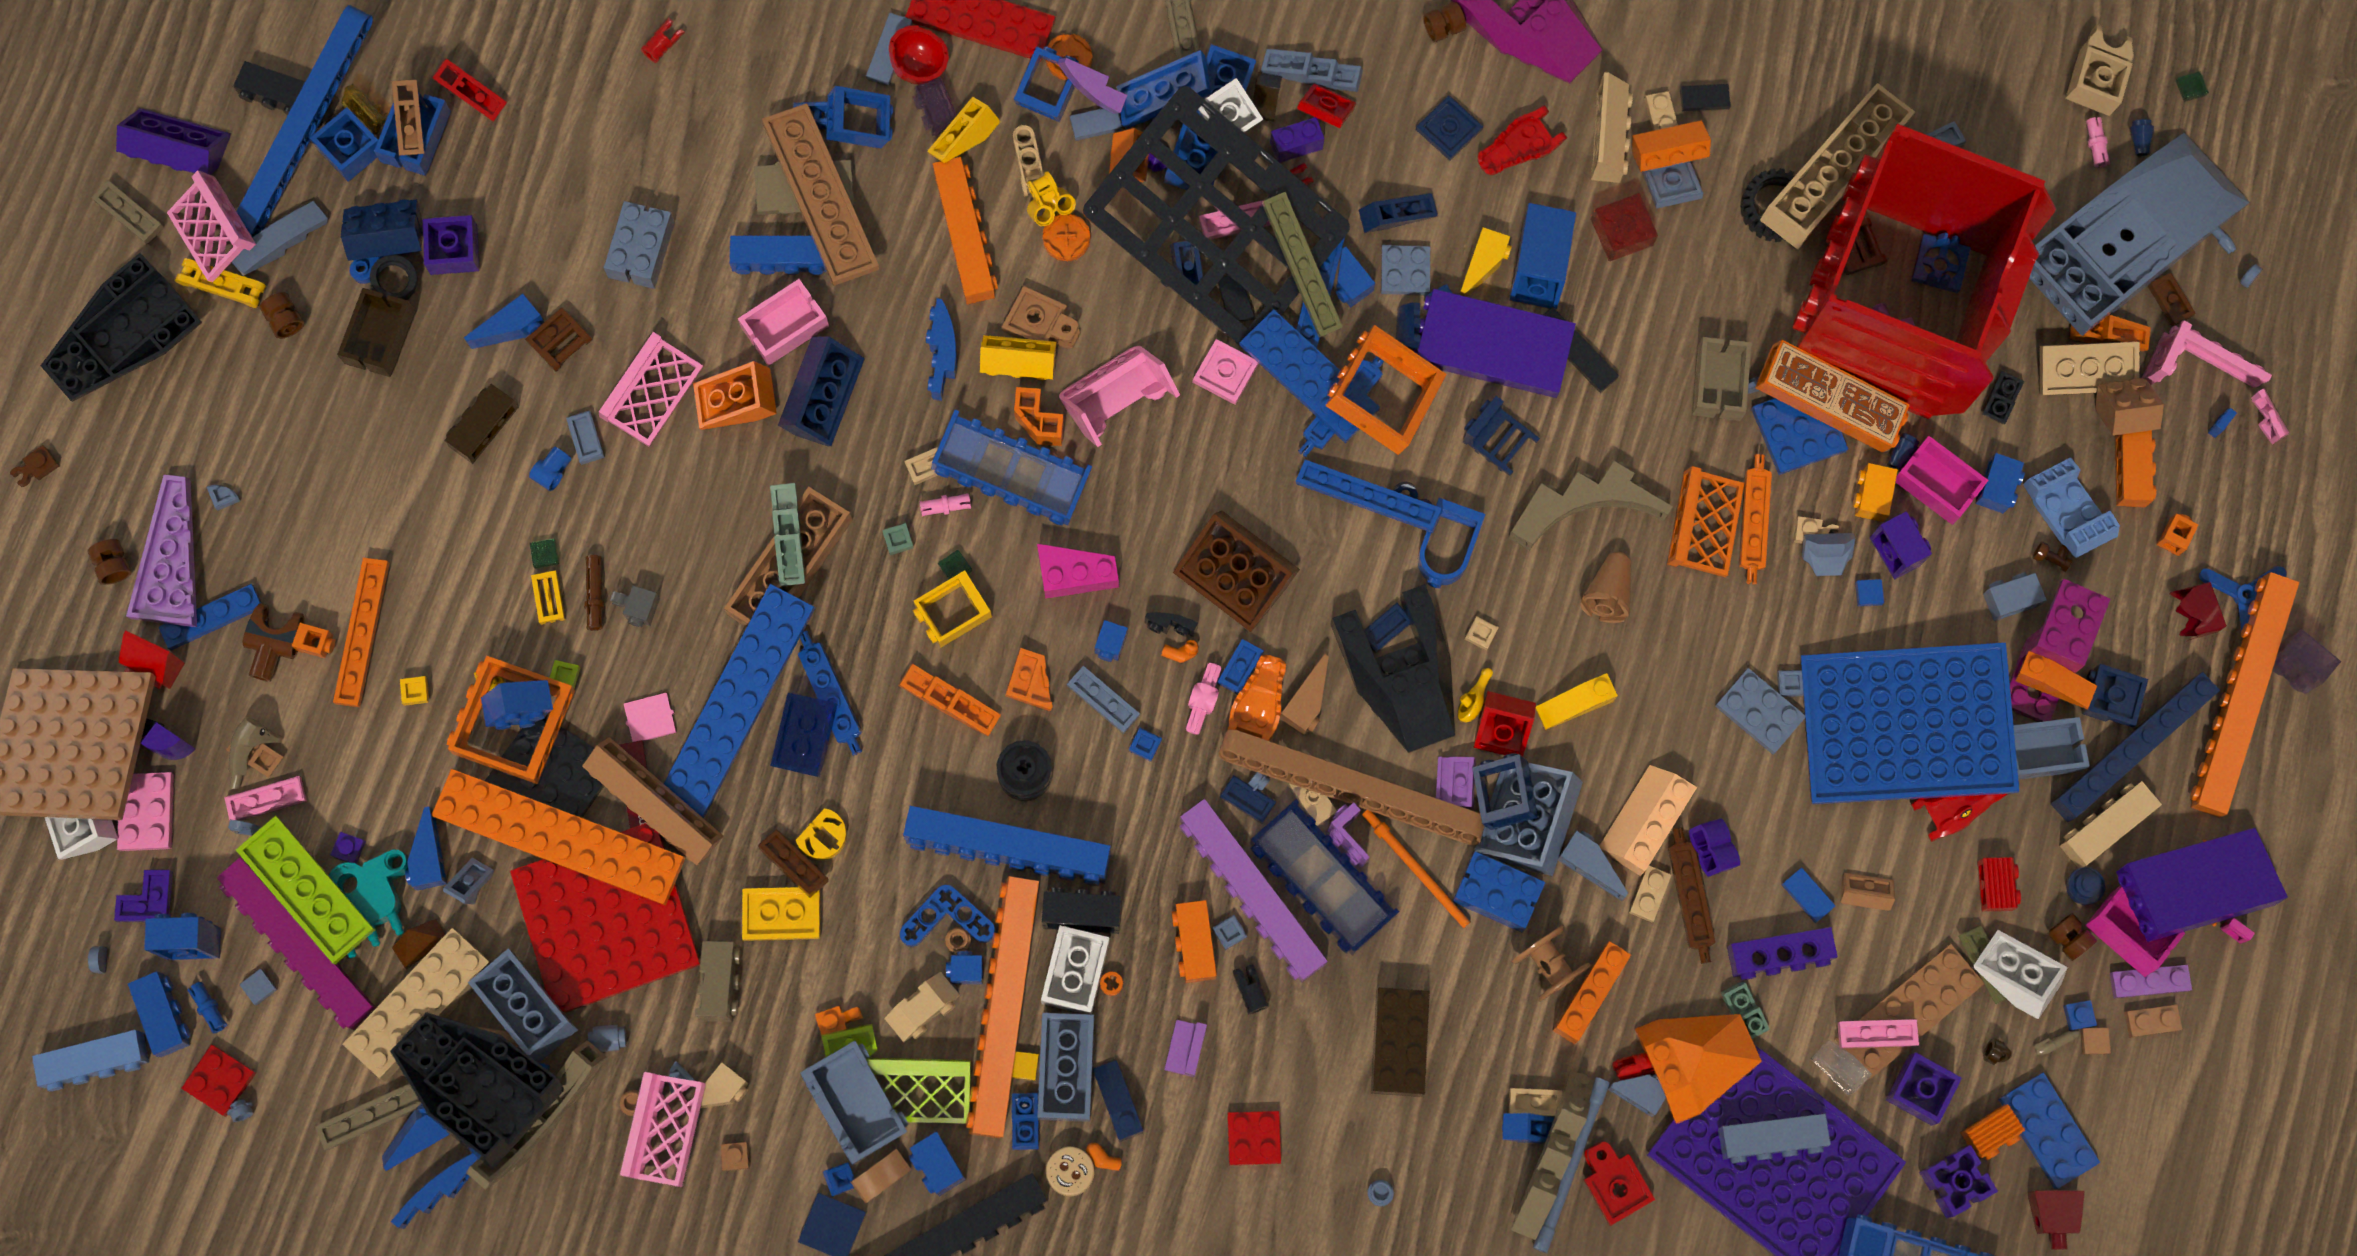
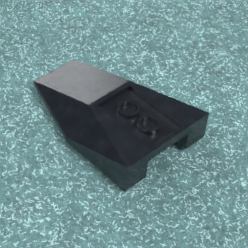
[390,1012,564,1170]

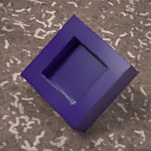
[330,832,366,864]

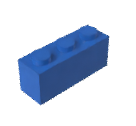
[128,971,191,1057]

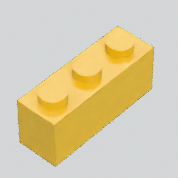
[980,335,1056,380]

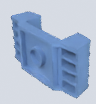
[2023,457,2120,558]

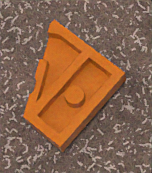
[1005,648,1053,711]

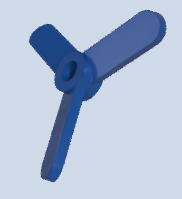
[2199,566,2287,640]

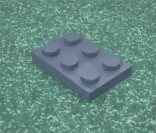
[1715,668,1805,755]

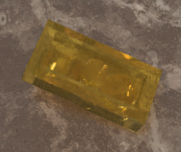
[341,84,389,135]

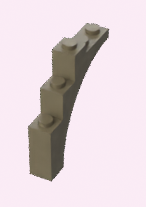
[1509,461,1673,551]
[466,1040,607,1190]
[1511,1070,1595,1240]

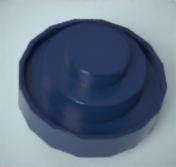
[2066,867,2106,905]

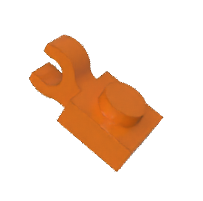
[815,1006,863,1035]

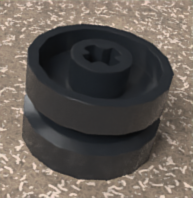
[996,740,1053,801]

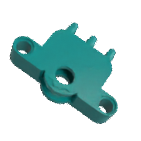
[328,849,409,958]

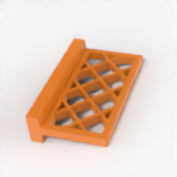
[1667,466,1744,577]

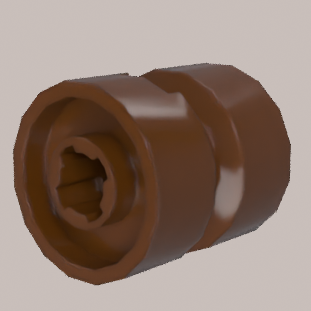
[1423,1,1466,43]
[259,292,305,339]
[88,539,131,585]
[2047,913,2097,961]

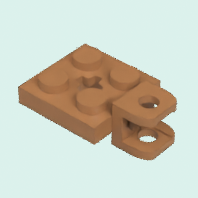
[1002,286,1080,349]

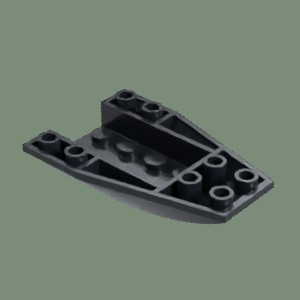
[40,253,202,402]

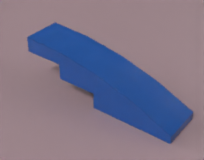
[391,1153,479,1229]

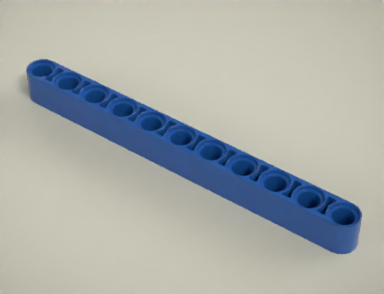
[236,5,373,238]

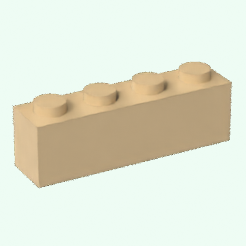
[2060,781,2162,869]

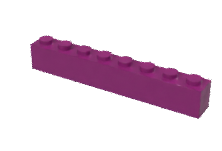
[216,857,376,1030]

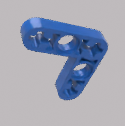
[900,885,995,947]

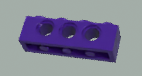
[1727,927,1838,980]

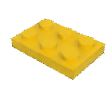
[742,887,820,941]

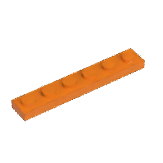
[333,557,390,708]

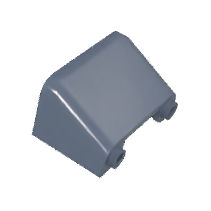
[800,1041,909,1165]

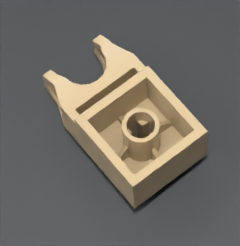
[2066,24,2133,116]

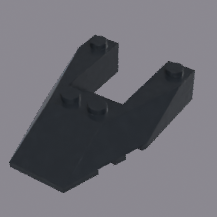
[1331,584,1455,753]

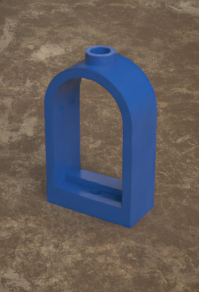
[1418,498,1486,588]

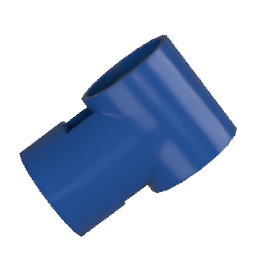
[529,446,572,491]

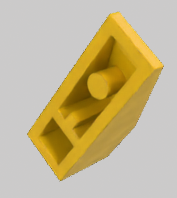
[927,97,1001,163]
[1460,227,1512,297]
[1536,673,1618,730]

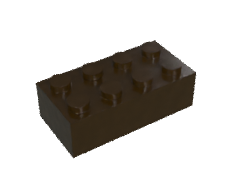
[1371,987,1430,1097]

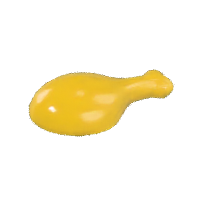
[1458,668,1493,723]

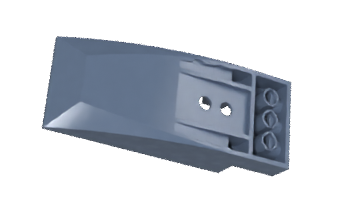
[2029,133,2250,336]

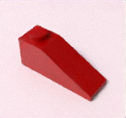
[431,58,507,121]

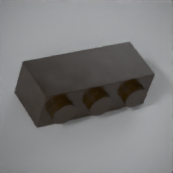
[444,384,519,464]

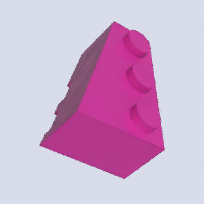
[1037,544,1119,599]

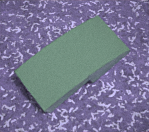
[1720,981,1770,1039]

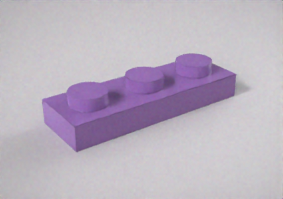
[2110,965,2192,999]

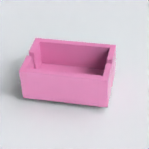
[738,279,829,366]

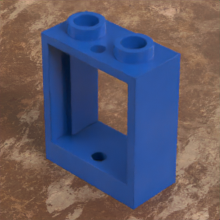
[1014,46,1079,123]
[826,86,893,149]

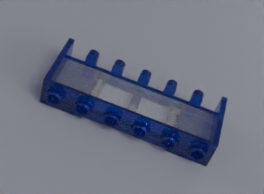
[1250,799,1400,956]

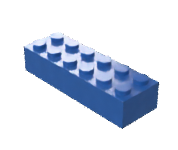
[1164,44,1256,190]

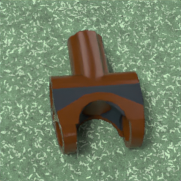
[243,603,305,682]

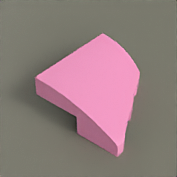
[2251,388,2290,444]

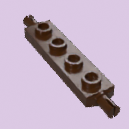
[1668,828,1716,964]

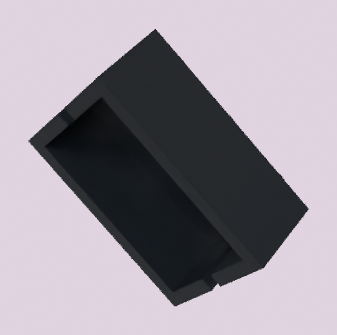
[1042,888,1121,934]

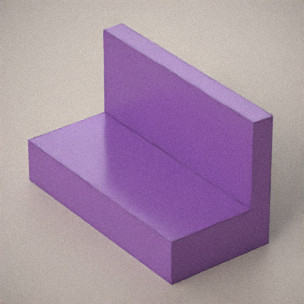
[1164,1020,1207,1077]

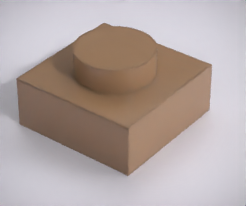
[721,1142,750,1171]

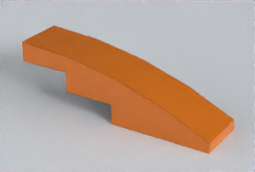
[898,664,1001,736]

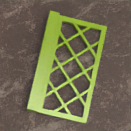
[866,1058,972,1124]

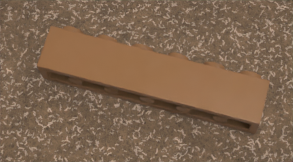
[582,737,723,865]

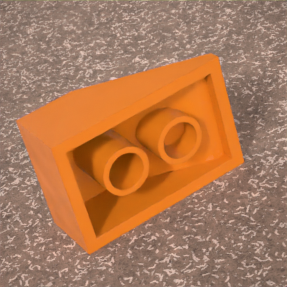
[693,361,777,430]

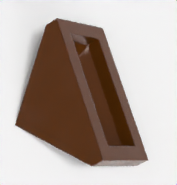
[392,919,446,969]

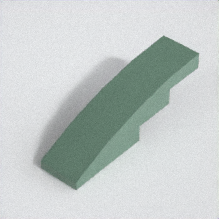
[770,483,805,586]

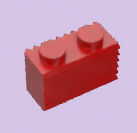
[1977,857,2021,912]

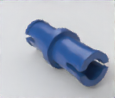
[187,982,228,1034]

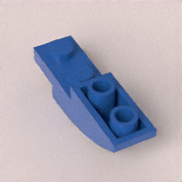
[926,298,957,401]

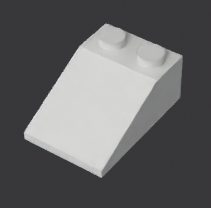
[1973,930,2068,1019]

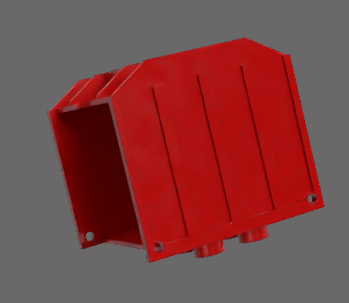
[1792,124,2056,419]

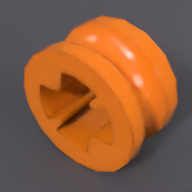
[1100,971,1123,996]

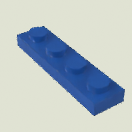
[159,584,261,651]

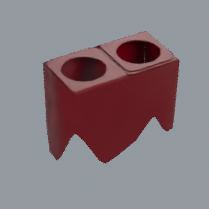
[2169,582,2227,641]

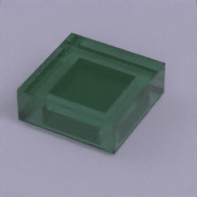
[2176,72,2209,102]
[530,539,559,569]
[938,550,972,580]

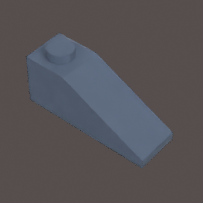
[1558,831,1628,901]

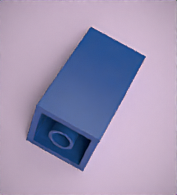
[1509,203,1576,310]

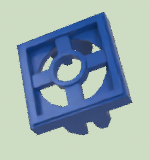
[1911,233,1971,293]

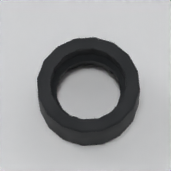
[370,254,417,300]

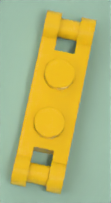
[175,258,266,308]

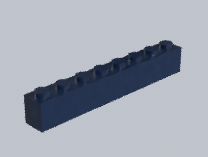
[2051,672,2220,823]

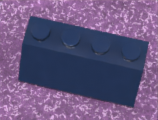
[778,336,865,447]

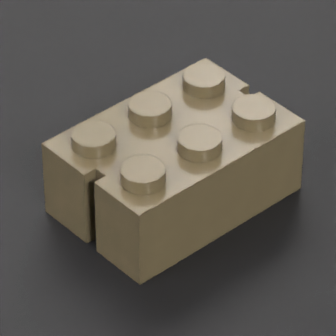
[1692,337,1752,421]

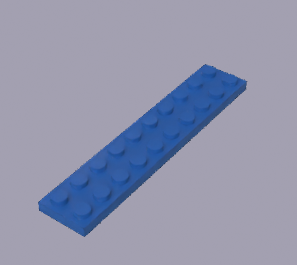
[664,584,816,818]

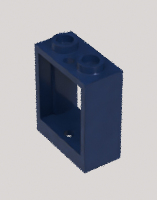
[1472,753,1538,830]

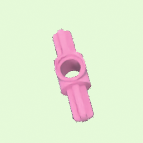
[1186,663,1221,735]

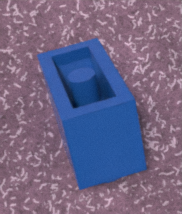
[1336,246,1375,308]
[1502,1113,1554,1144]

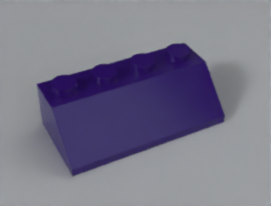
[116,108,230,175]

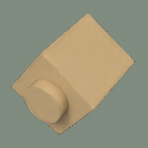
[692,1062,749,1108]

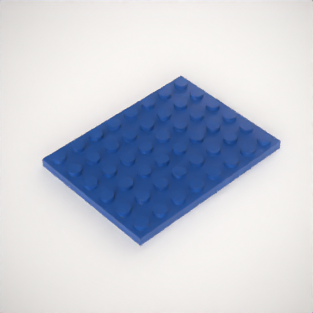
[1801,643,2019,804]

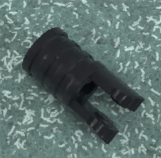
[1232,964,1270,1015]

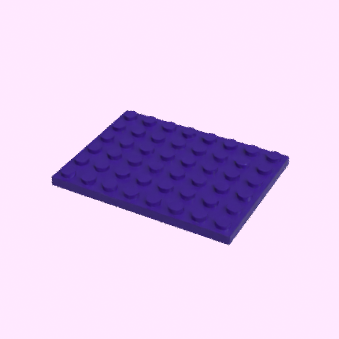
[1647,1044,1906,1256]

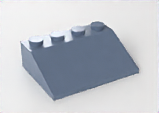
[1474,763,1583,876]

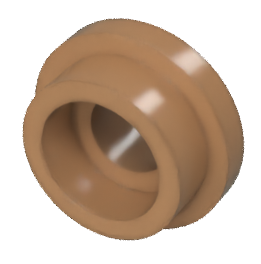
[945,927,971,953]

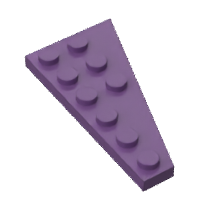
[126,475,197,627]

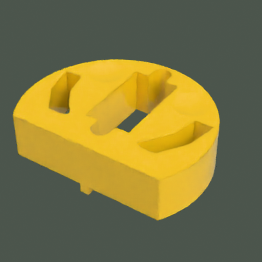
[796,808,847,860]

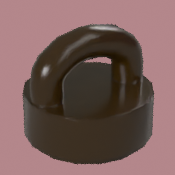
[1983,1038,2012,1065]

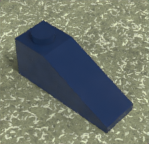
[1358,193,1438,233]
[1093,1060,1143,1142]

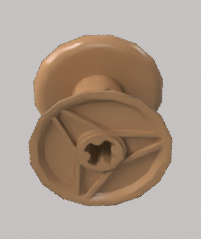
[1511,925,1592,1002]

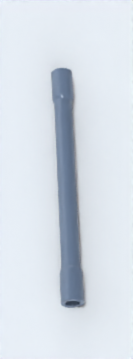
[1533,1077,1610,1253]

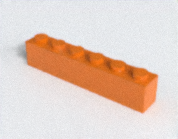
[933,157,998,304]

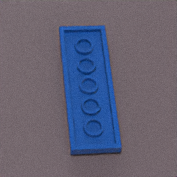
[1240,309,1380,443]

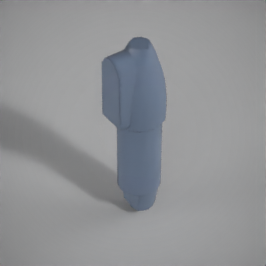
[2212,227,2236,254]

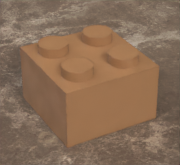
[2095,378,2164,436]

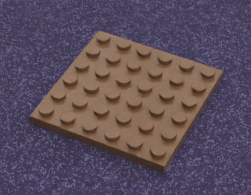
[0,668,156,820]

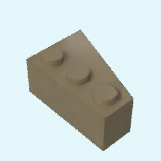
[695,941,741,1022]

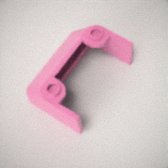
[1059,346,1180,447]

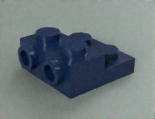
[2082,664,2148,727]

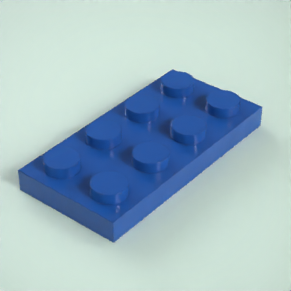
[1116,50,1211,129]
[1998,1072,2100,1189]

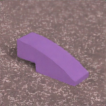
[1058,58,1127,114]

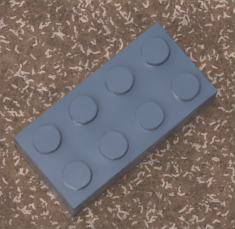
[468,948,577,1063]
[1038,1013,1094,1122]

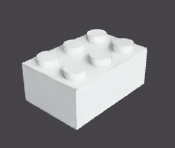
[1041,925,1110,1015]

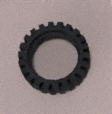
[1740,168,1795,242]

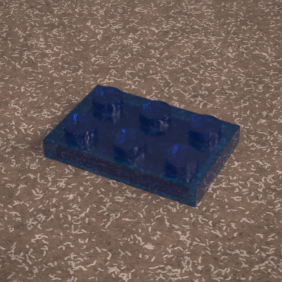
[770,692,837,777]

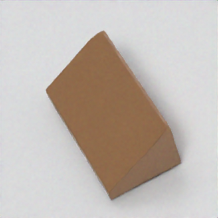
[1841,873,1895,911]

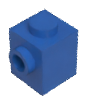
[946,951,983,984]

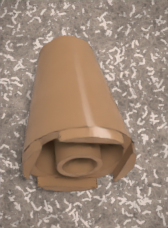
[1580,552,1631,623]

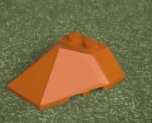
[1635,1014,1762,1124]

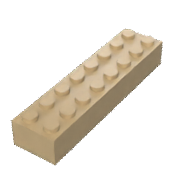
[1760,83,1915,250]

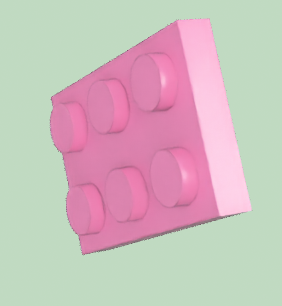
[117,772,174,851]

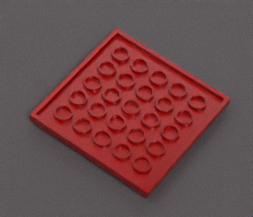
[510,823,701,1013]

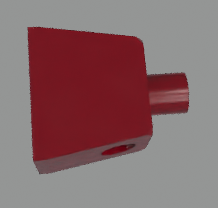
[2028,1191,2084,1250]

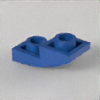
[1012,1093,1039,1150]

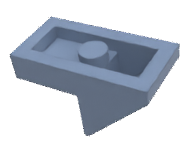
[443,858,494,905]

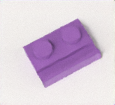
[1436,757,1476,809]

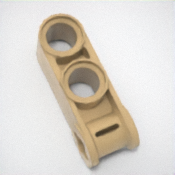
[1013,125,1044,197]

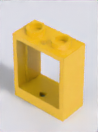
[913,570,992,648]

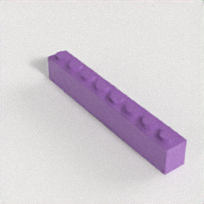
[1179,799,1328,983]

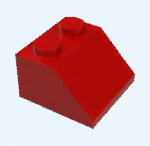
[118,630,185,689]
[1473,691,1536,757]

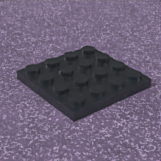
[485,716,604,818]

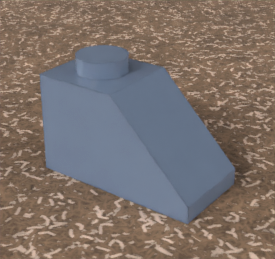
[1608,1074,1666,1117]

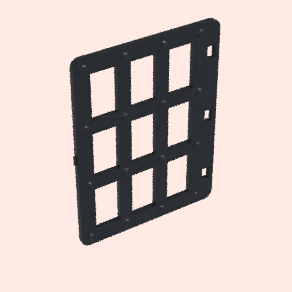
[1083,86,1350,346]

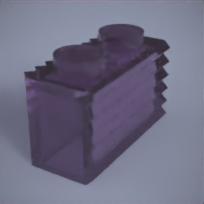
[912,77,957,136]

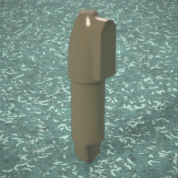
[2034,1030,2080,1055]

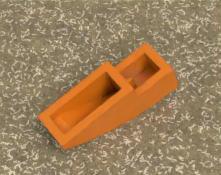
[2069,315,2151,351]

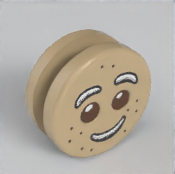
[1046,1147,1094,1196]

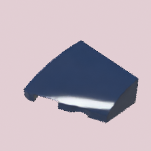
[1396,302,1420,349]

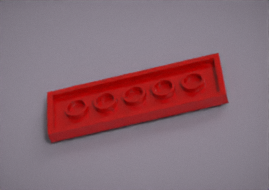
[905,0,1056,62]

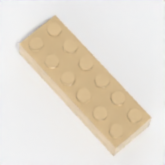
[343,928,492,1082]

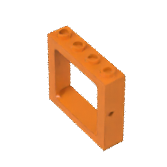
[1325,325,1447,455]
[447,655,575,784]

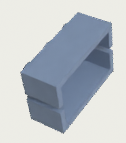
[604,201,675,289]
[2013,717,2090,780]

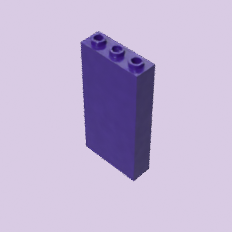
[1413,289,1576,398]
[2116,828,2288,942]

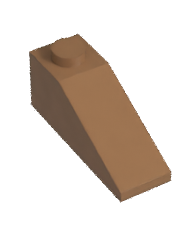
[392,80,424,155]
[1280,654,1329,736]

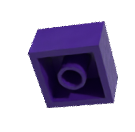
[423,215,479,275]
[1869,511,1932,580]
[1886,1052,1962,1126]

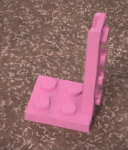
[2141,320,2272,388]

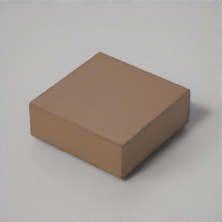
[2080,1028,2111,1055]

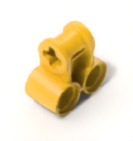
[1026,171,1076,226]

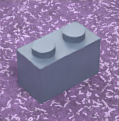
[1983,572,2047,621]

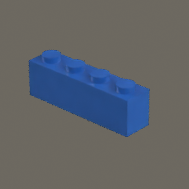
[729,236,827,275]

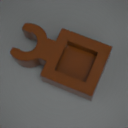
[10,445,60,487]

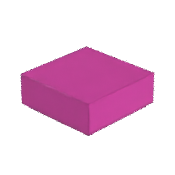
[2221,918,2255,944]

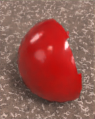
[889,25,949,84]

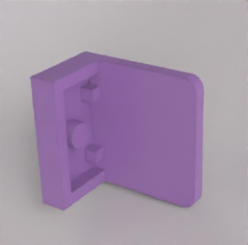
[1328,803,1369,867]

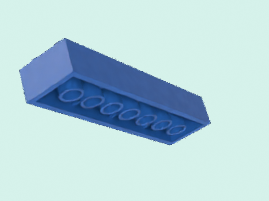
[903,806,1111,886]

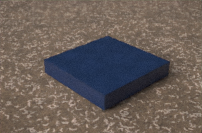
[1415,95,1484,161]
[798,1193,867,1256]

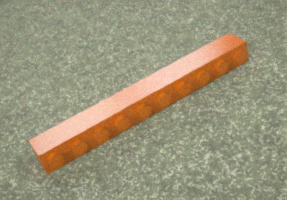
[2190,572,2299,818]
[966,876,1039,1138]

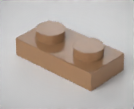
[2124,1005,2183,1038]

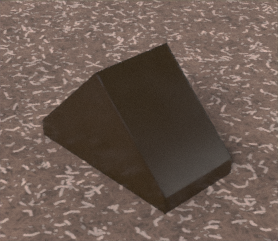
[1253,72,1282,122]

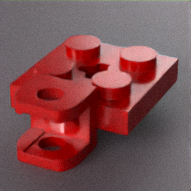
[1583,1142,1655,1226]

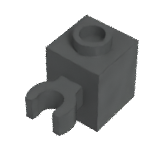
[610,586,660,627]

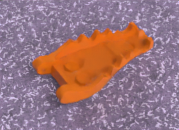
[1227,655,1286,741]

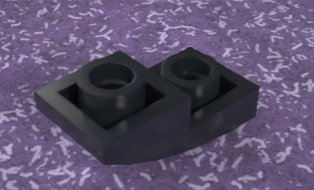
[1982,371,2025,425]
[1145,612,1198,637]

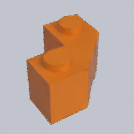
[1014,387,1064,446]

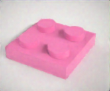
[1193,339,1259,405]

